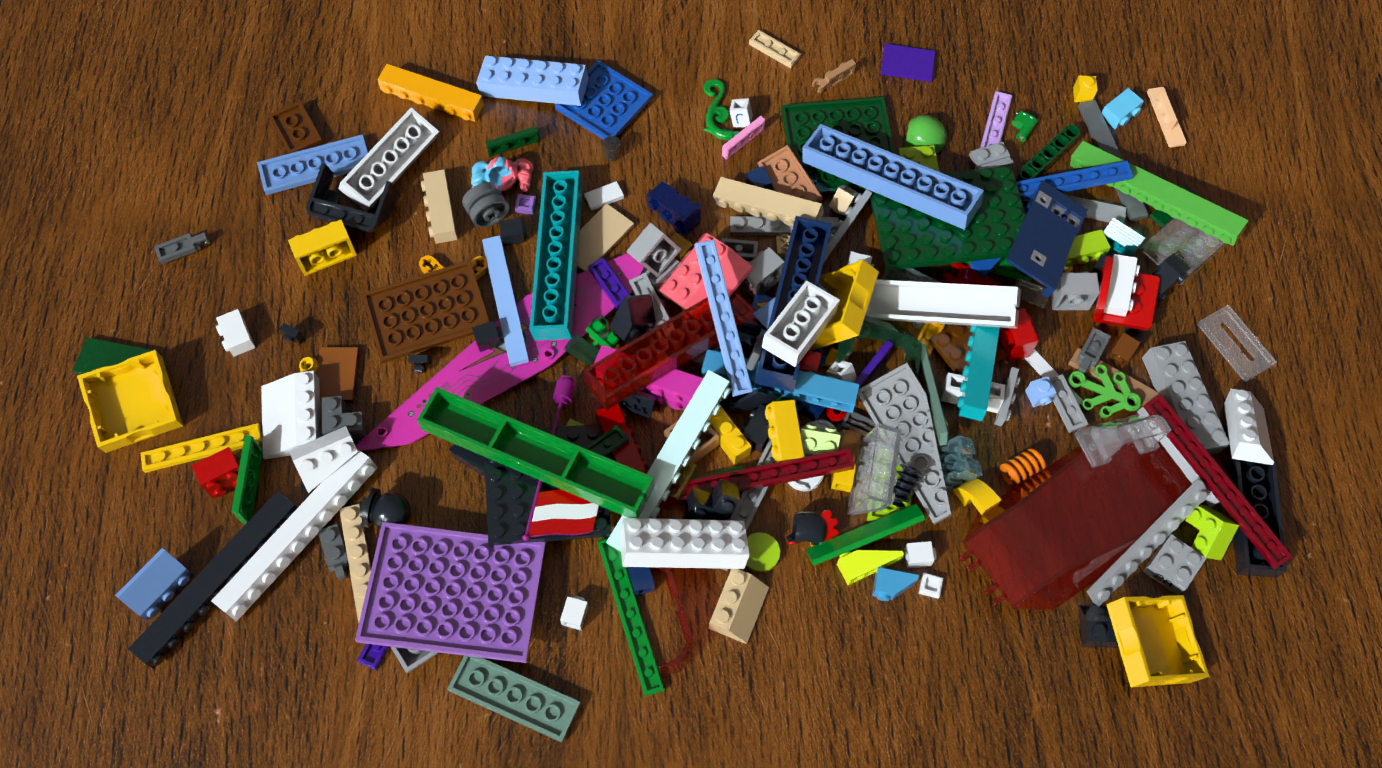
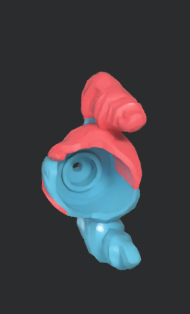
[471,156,534,192]

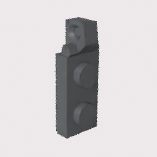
[154,232,210,265]
[1076,328,1111,374]
[318,524,349,581]

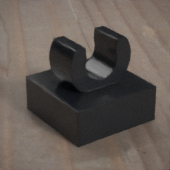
[408,355,431,373]

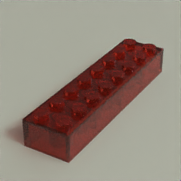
[584,297,736,410]

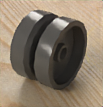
[462,182,510,228]

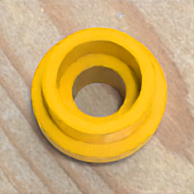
[299,357,319,372]

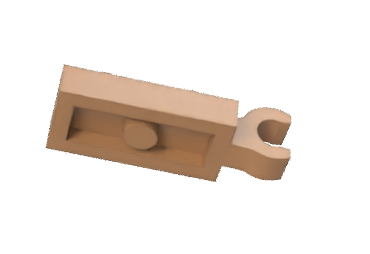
[812,59,856,93]

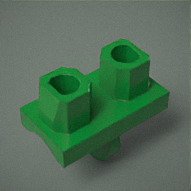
[585,316,620,349]

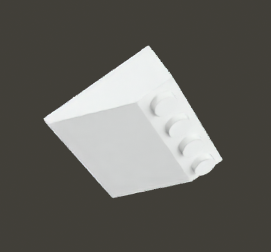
[261,371,322,459]

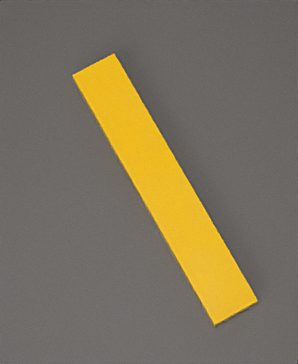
[140,423,263,473]

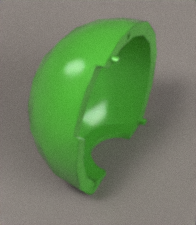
[905,115,947,153]

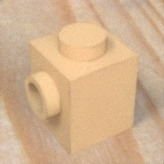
[829,184,859,215]

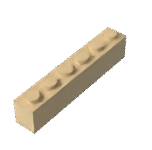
[713,177,824,226]

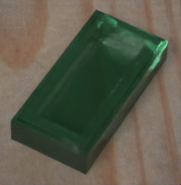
[563,333,600,370]

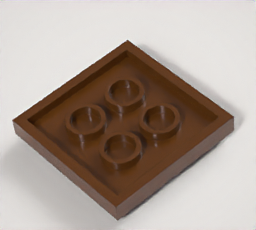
[928,324,1008,375]

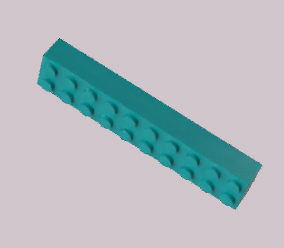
[529,170,583,341]

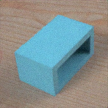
[1102,88,1144,129]

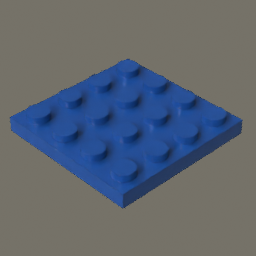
[555,60,653,145]

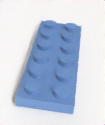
[257,134,368,195]

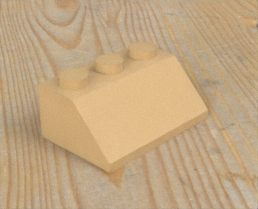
[709,569,769,644]

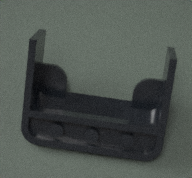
[306,163,398,233]
[706,322,780,414]

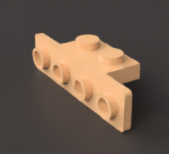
[1147,87,1186,148]

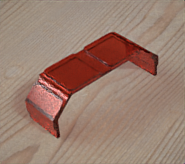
[626,567,693,676]

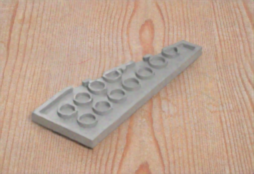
[858,363,951,525]

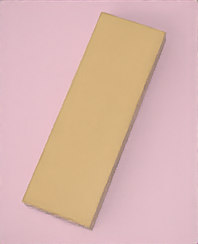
[749,30,801,68]

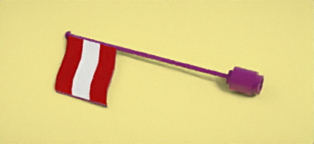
[522,375,599,541]

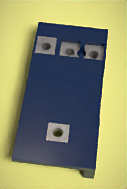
[1006,180,1088,298]

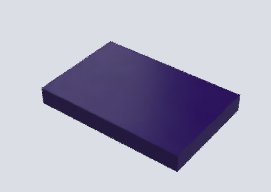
[880,44,935,82]

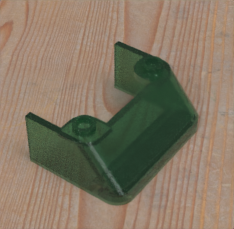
[836,315,922,377]

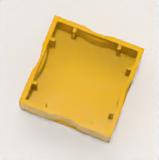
[808,259,879,351]
[77,350,183,453]
[1107,595,1209,687]

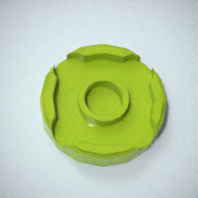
[745,532,780,573]

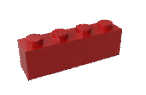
[596,403,648,474]

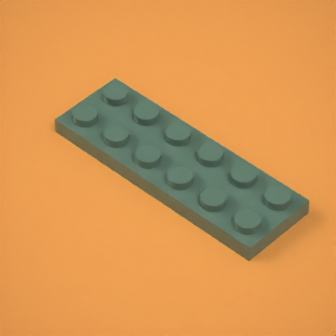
[447,656,581,743]

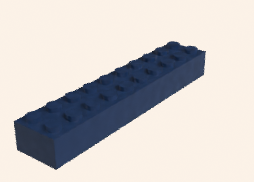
[755,216,832,392]

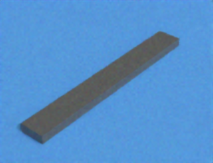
[1078,100,1148,222]

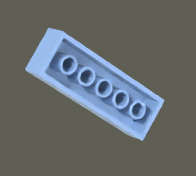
[476,56,589,106]

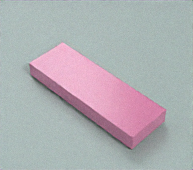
[722,116,765,159]

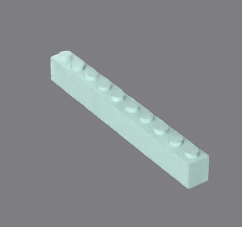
[606,370,731,552]

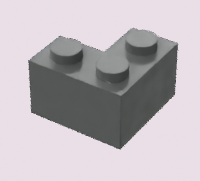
[322,396,367,440]

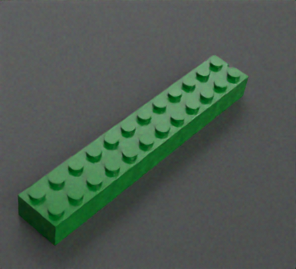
[417,387,654,518]

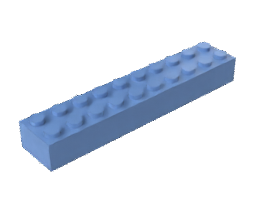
[803,124,984,230]

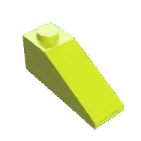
[837,550,904,585]

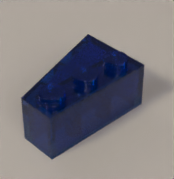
[647,181,701,237]

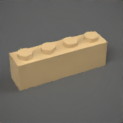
[421,170,457,244]

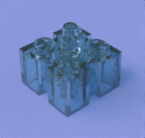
[937,435,983,489]

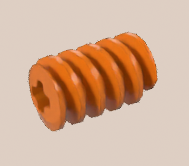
[1000,448,1046,485]

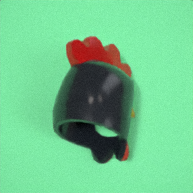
[786,509,839,547]

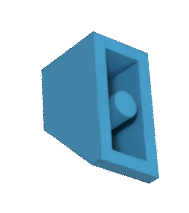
[872,567,919,601]

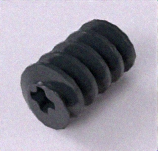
[885,463,923,509]

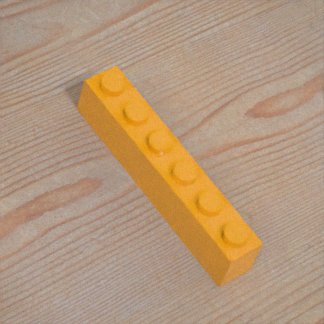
[377,64,484,122]

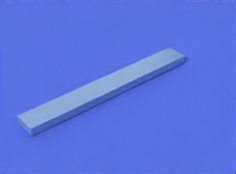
[482,235,529,367]
[694,240,753,396]

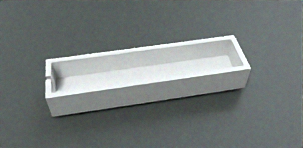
[864,280,1021,328]

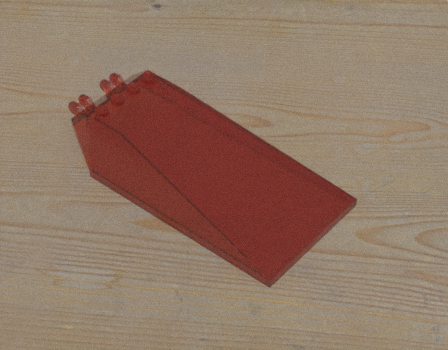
[959,413,1209,611]

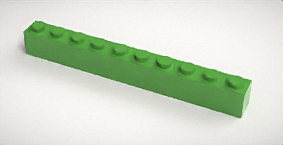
[1070,141,1249,246]

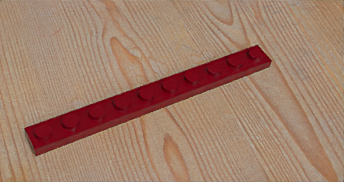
[1143,394,1293,569]
[659,448,854,508]

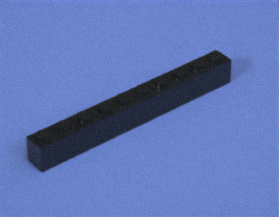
[128,490,297,669]

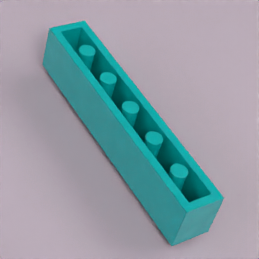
[957,326,1000,421]

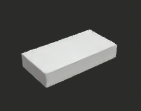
[584,181,624,211]

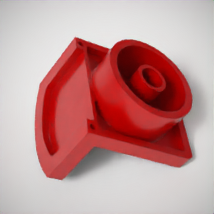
[1092,256,1160,331]

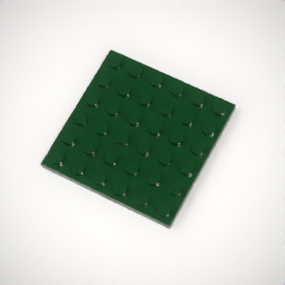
[781,97,895,195]

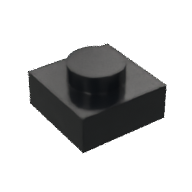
[280,323,304,345]

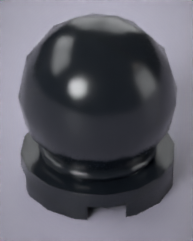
[360,487,411,529]

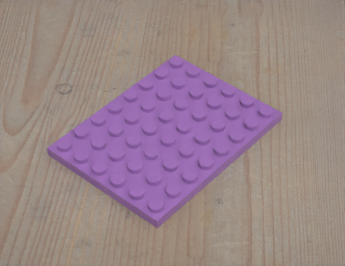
[355,522,545,663]

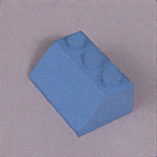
[115,548,193,621]

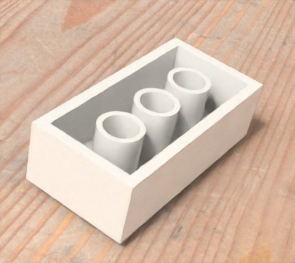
[762,280,840,367]

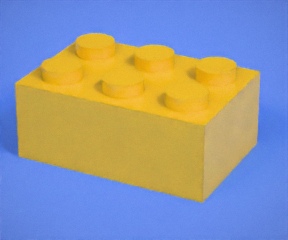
[288,220,357,276]

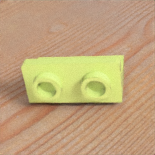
[800,424,840,455]

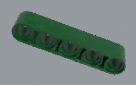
[1015,125,1080,182]

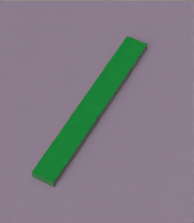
[597,538,665,697]

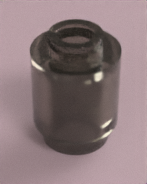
[603,136,621,161]

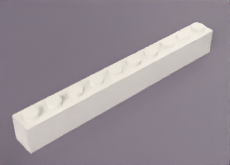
[212,449,378,622]

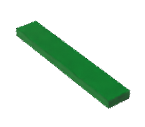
[805,504,925,566]

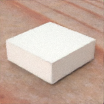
[919,573,943,599]

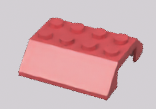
[657,233,753,326]

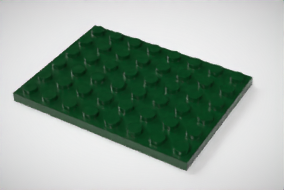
[869,166,1026,271]

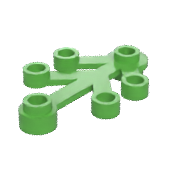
[1068,364,1141,418]

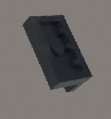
[615,383,657,418]

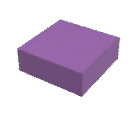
[515,194,536,215]

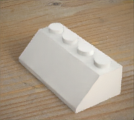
[1224,389,1274,465]

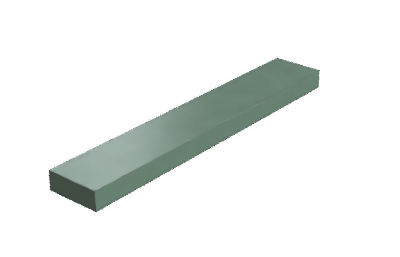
[917,344,948,446]

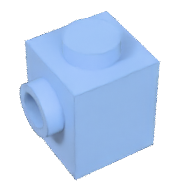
[1025,376,1056,407]

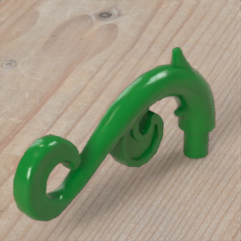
[703,79,740,141]

